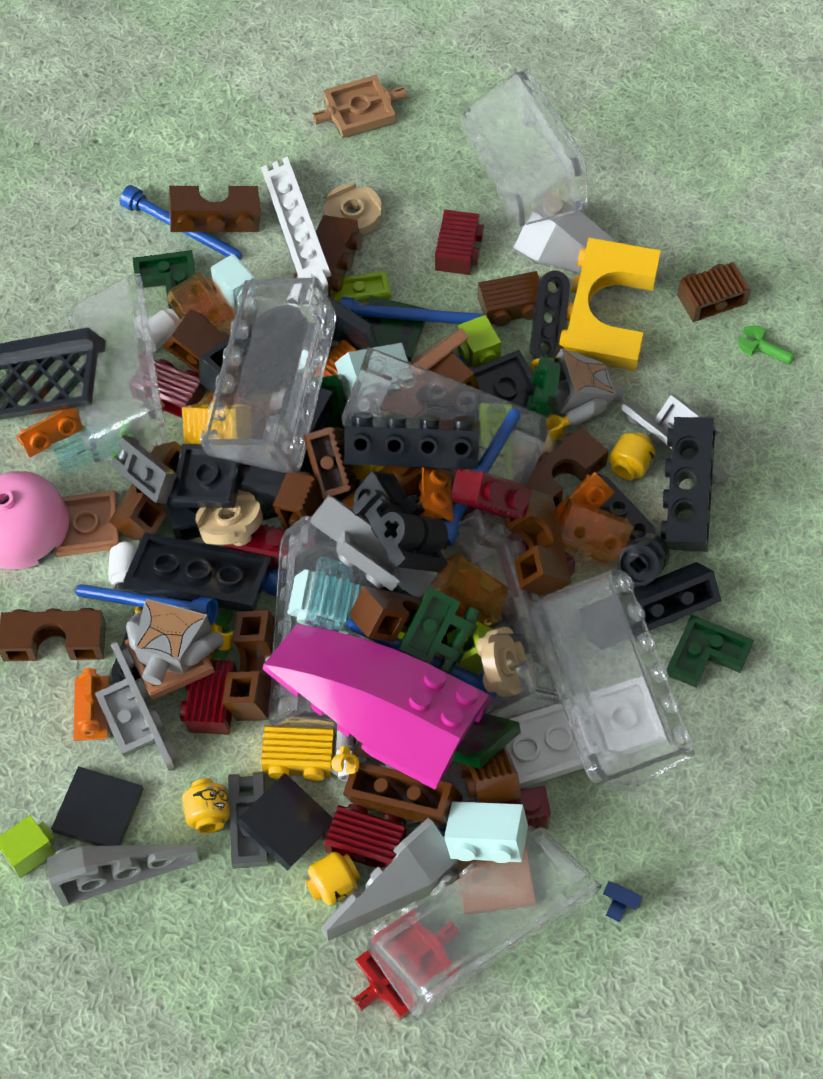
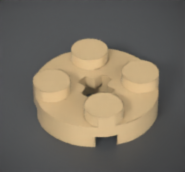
[323,184,382,235]
[196,490,263,546]
[476,627,528,698]

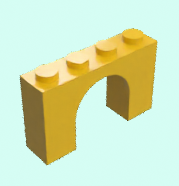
[559,238,661,371]

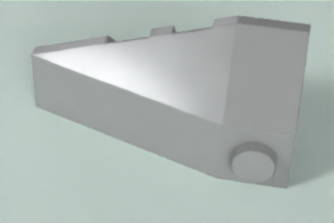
[513,191,618,273]
[322,818,458,941]
[47,844,200,907]

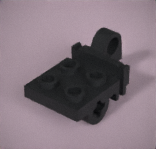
[352,471,448,572]

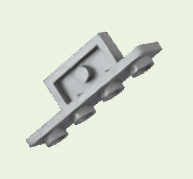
[620,395,730,484]
[310,495,437,597]
[95,642,177,771]

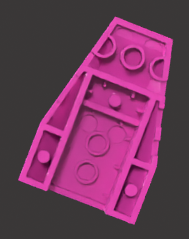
[263,624,494,789]

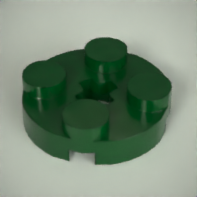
[526,355,560,420]

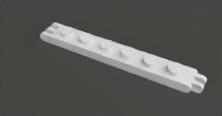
[261,156,332,292]

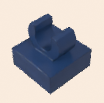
[603,881,644,922]

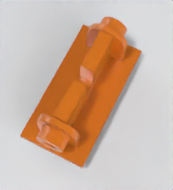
[16,408,84,458]
[419,467,453,522]
[555,472,615,536]
[73,668,109,741]

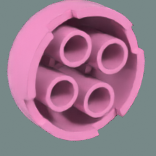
[0,471,69,569]

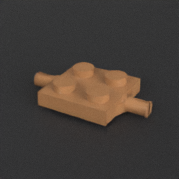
[312,75,407,138]

